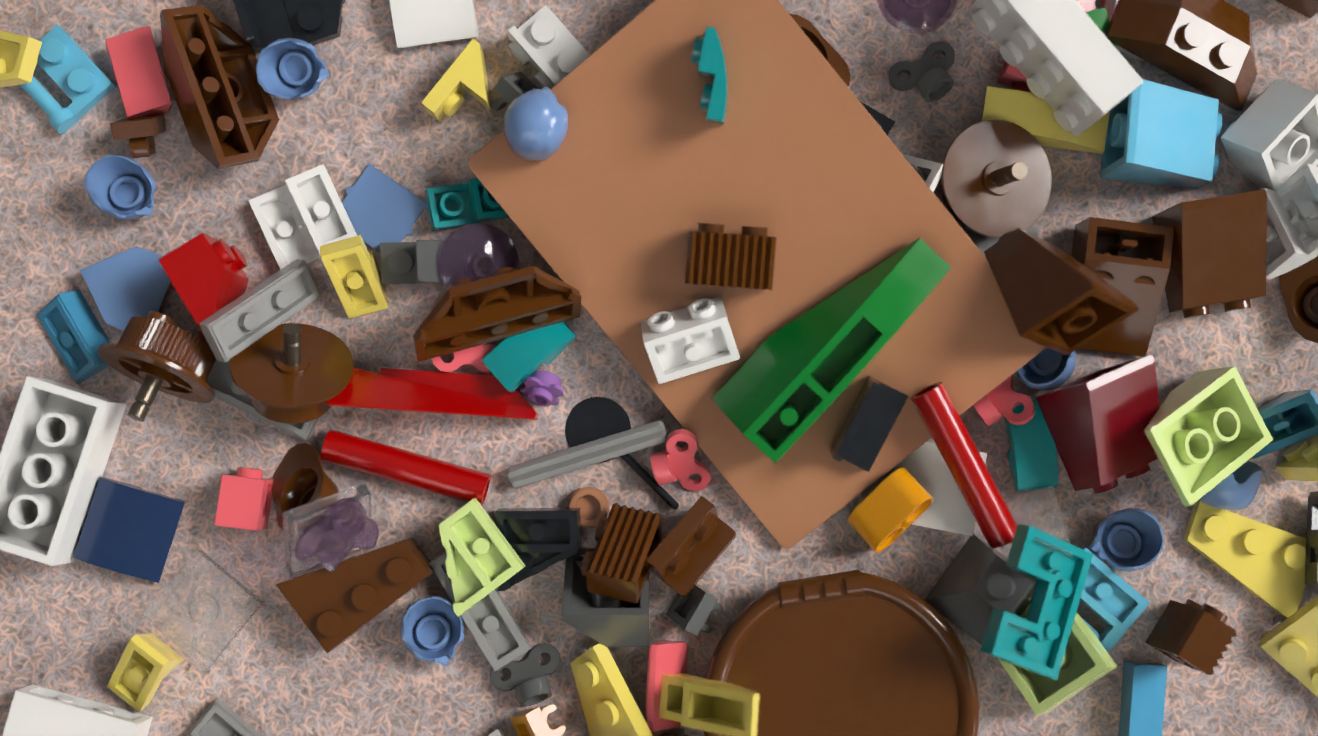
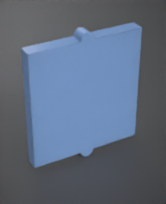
[342,164,427,253]

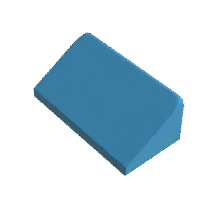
[37,290,110,385]
[1118,661,1167,736]

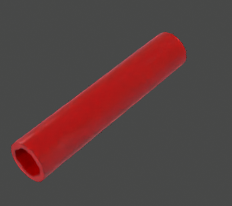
[911,382,1017,548]
[320,429,491,506]

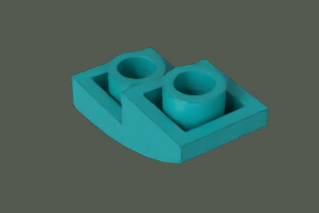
[691,26,728,124]
[424,178,509,232]
[482,322,577,392]
[1004,399,1059,492]

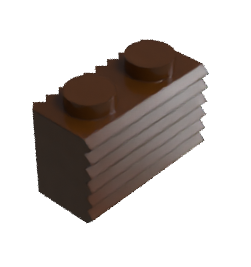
[685,223,776,290]
[581,503,662,604]
[1145,599,1237,675]

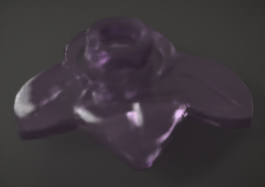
[294,498,379,571]

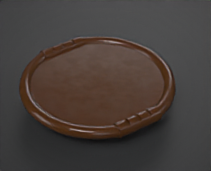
[703,569,979,736]

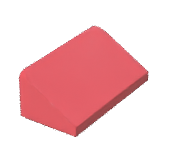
[105,26,171,119]
[645,640,688,732]

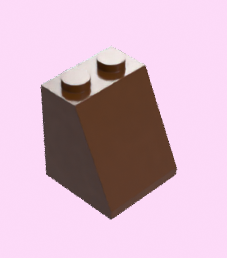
[1152,189,1267,318]
[984,227,1139,355]

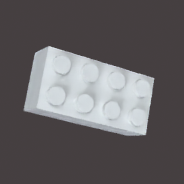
[969,0,1144,138]
[0,376,127,566]

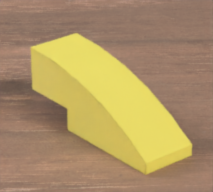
[981,86,1110,153]
[659,673,759,736]

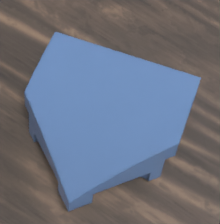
[80,246,170,330]

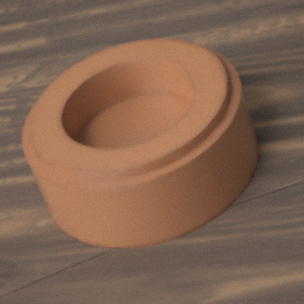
[567,487,609,529]

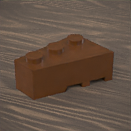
[276,537,435,653]

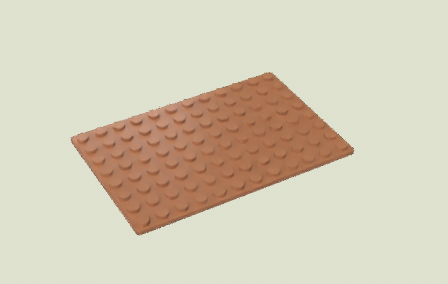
[468,0,1046,549]

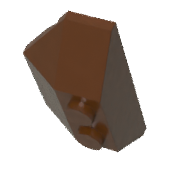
[1104,0,1257,111]
[160,5,279,169]
[413,266,581,362]

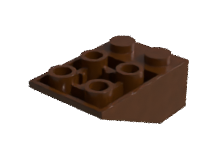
[1072,217,1174,357]

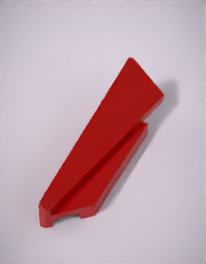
[326,367,538,420]

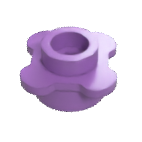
[520,370,564,407]

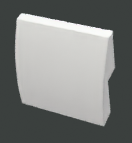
[389,0,479,48]
[248,164,357,270]
[1261,164,1318,279]
[893,442,987,536]

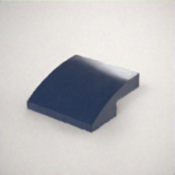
[73,476,185,583]

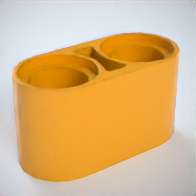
[847,467,934,553]

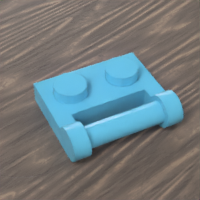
[20,24,116,134]
[1080,546,1150,653]

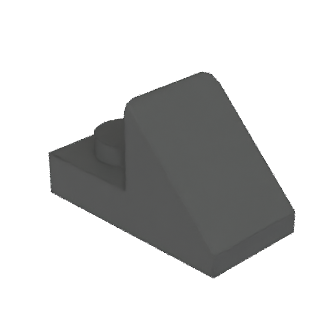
[380,240,466,284]

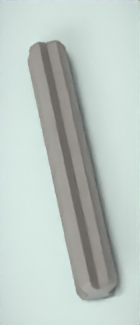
[507,420,668,488]

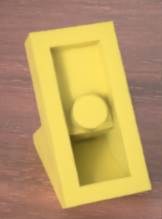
[421,39,491,122]
[320,235,389,319]
[106,633,183,712]

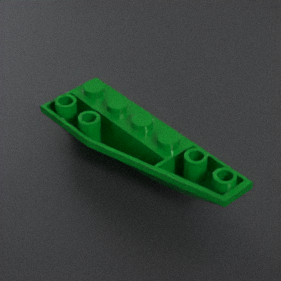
[712,238,952,463]

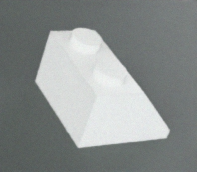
[1221,78,1318,191]

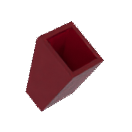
[1036,354,1160,494]

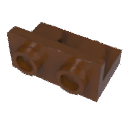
[646,496,736,597]

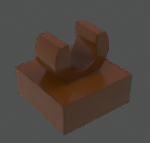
[110,114,166,158]

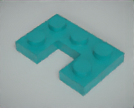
[980,524,1093,680]

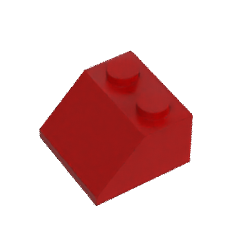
[158,232,249,333]

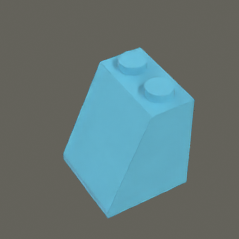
[1100,79,1222,189]

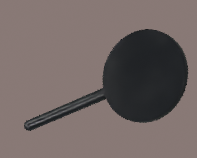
[565,397,679,510]

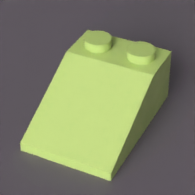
[1144,366,1273,506]
[998,603,1118,716]

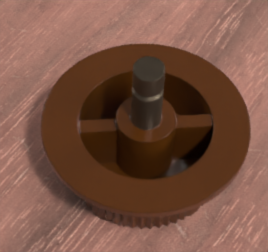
[97,311,216,422]

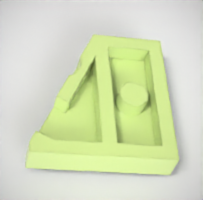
[439,498,525,617]

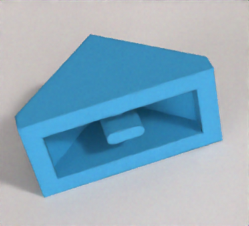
[1253,389,1318,459]

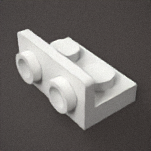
[507,5,590,89]
[641,297,740,384]

